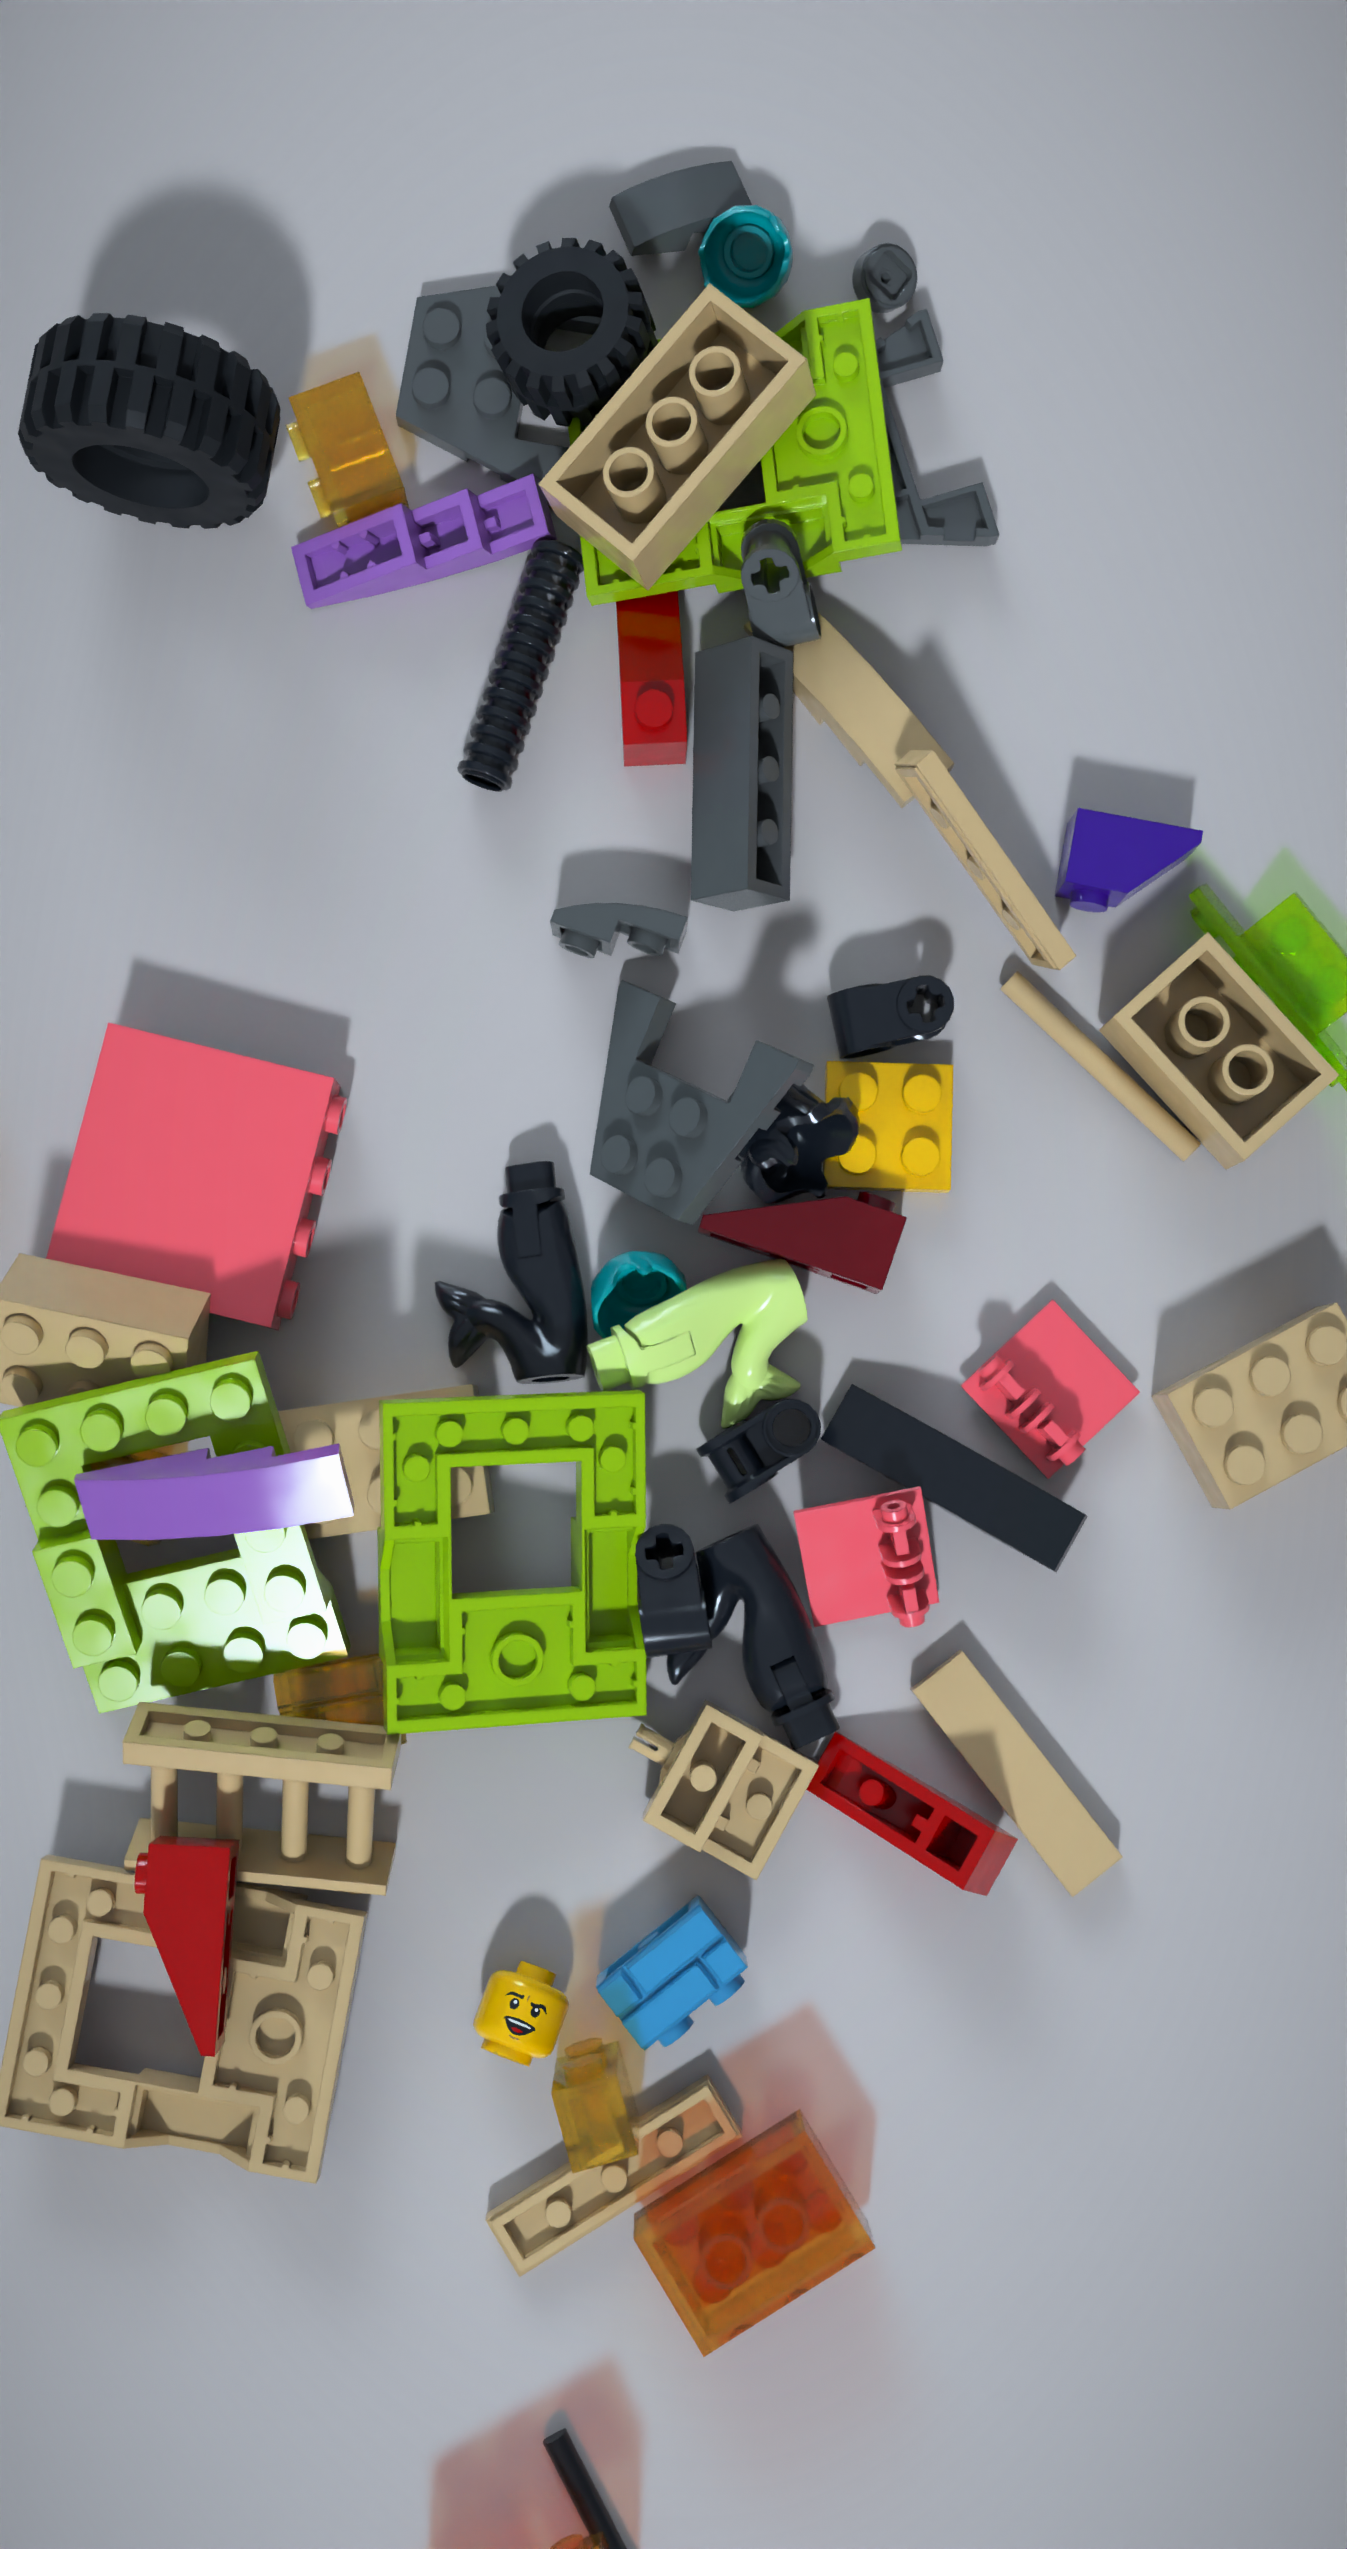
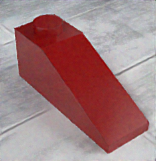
[616,591,687,767]
[806,1732,1018,1896]
[134,1836,240,2057]

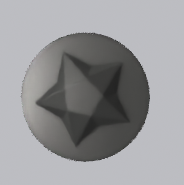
[852,243,917,313]

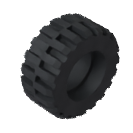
[18,313,281,529]

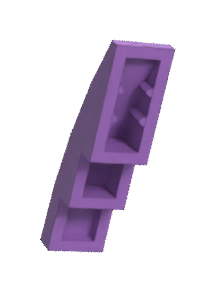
[291,473,557,609]
[74,1444,354,1540]

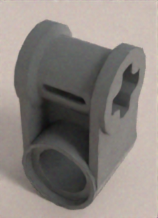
[741,519,821,648]

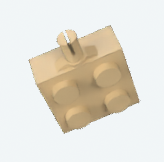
[628,1699,819,1881]

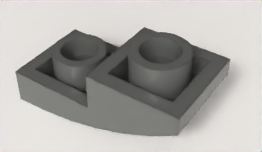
[609,161,752,256]
[550,903,688,958]

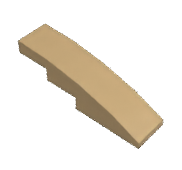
[744,612,955,808]

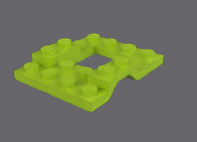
[568,298,902,606]
[0,1350,351,1714]
[377,1390,647,1735]

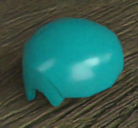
[698,205,793,308]
[591,1251,687,1339]

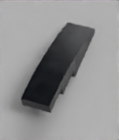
[821,1384,1088,1573]

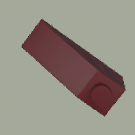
[698,1192,907,1294]

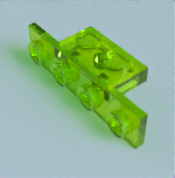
[1189,883,1347,1091]

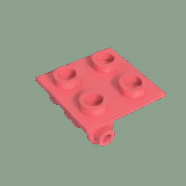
[960,1299,1140,1479]
[793,1486,939,1627]

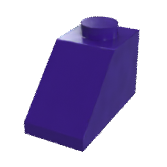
[1054,808,1203,912]

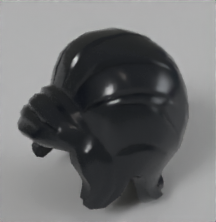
[727,1084,860,1204]

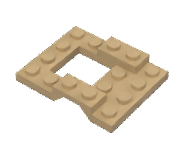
[0,1854,368,2184]

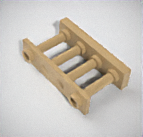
[123,1702,401,1896]

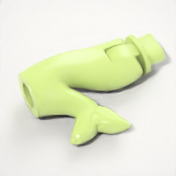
[587,1259,808,1429]

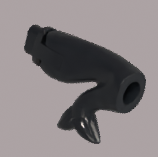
[435,1161,588,1384]
[666,1524,840,1749]

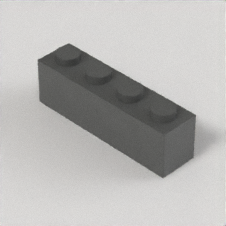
[691,636,793,912]

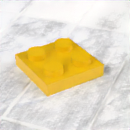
[823,1061,953,1193]

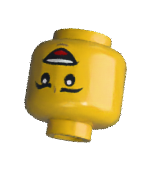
[473,1961,569,2067]

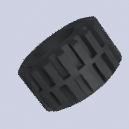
[486,238,658,427]

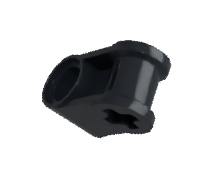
[827,975,954,1059]
[696,1399,821,1504]
[635,1524,712,1658]

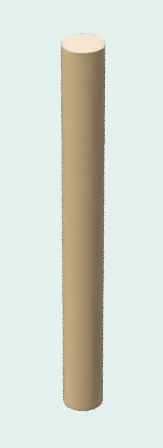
[1000,971,1201,1162]

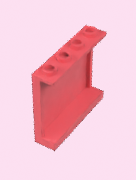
[46,1022,347,1331]

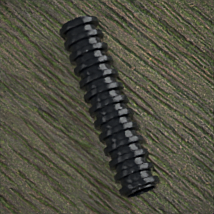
[457,539,584,792]

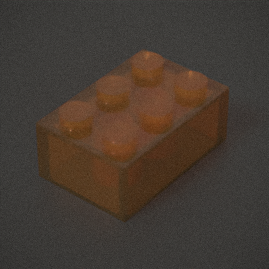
[633,2109,876,2357]

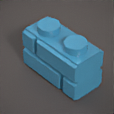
[596,1895,748,2051]

